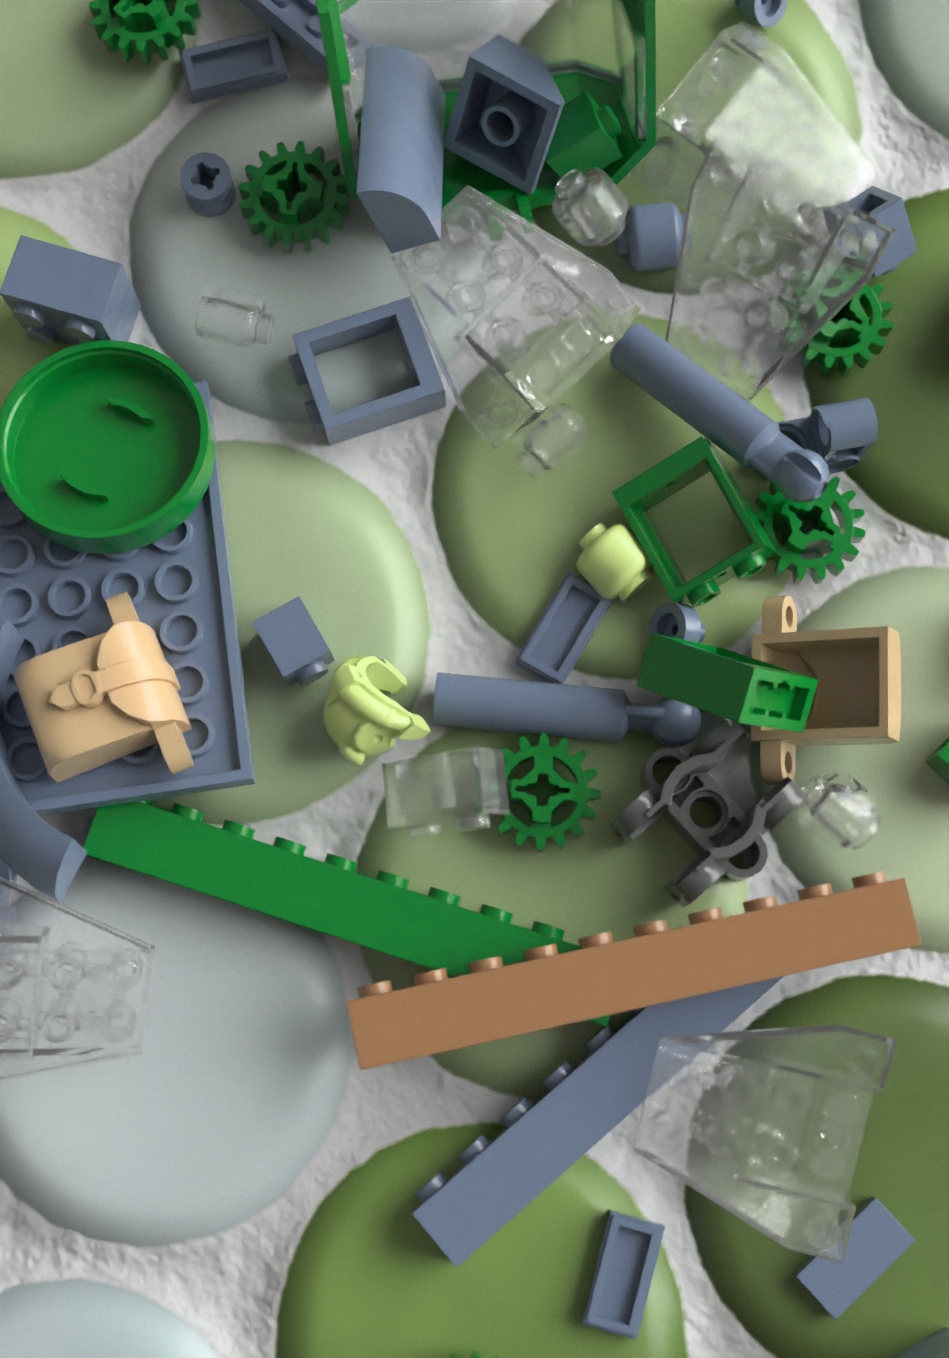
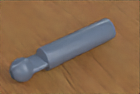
[610,323,830,503]
[432,672,701,748]

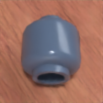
[615,202,691,272]

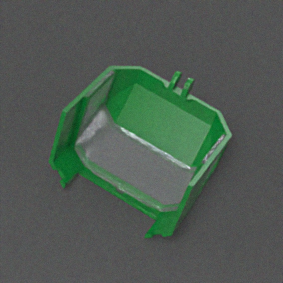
[316,0,656,242]

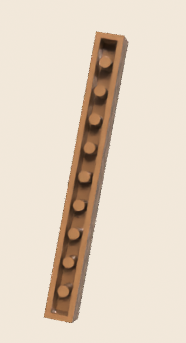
[346,871,922,1070]

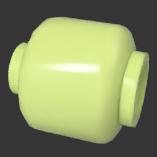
[576,523,654,602]

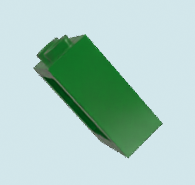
[612,435,776,607]
[636,633,819,733]

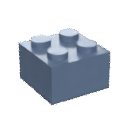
[0,235,141,346]

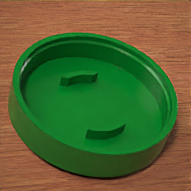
[0,340,216,554]

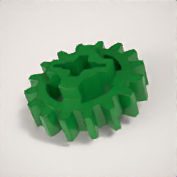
[89,0,201,65]
[238,141,350,254]
[778,262,893,376]
[749,476,866,585]
[483,733,601,852]

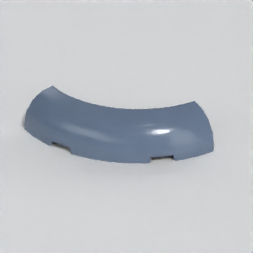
[0,615,88,902]

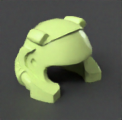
[323,655,431,766]

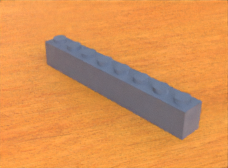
[412,915,784,1268]

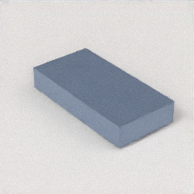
[179,29,288,104]
[515,571,613,684]
[793,1196,916,1320]
[581,1209,665,1340]

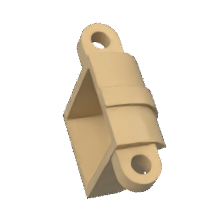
[13,591,194,783]
[751,595,901,785]

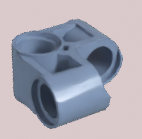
[756,397,878,481]

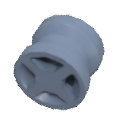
[180,152,236,217]

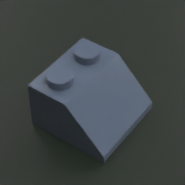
[444,34,565,195]

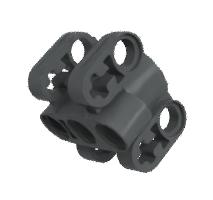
[609,719,807,908]

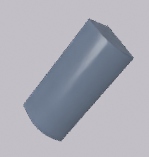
[356,46,446,254]

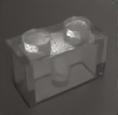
[382,746,510,839]

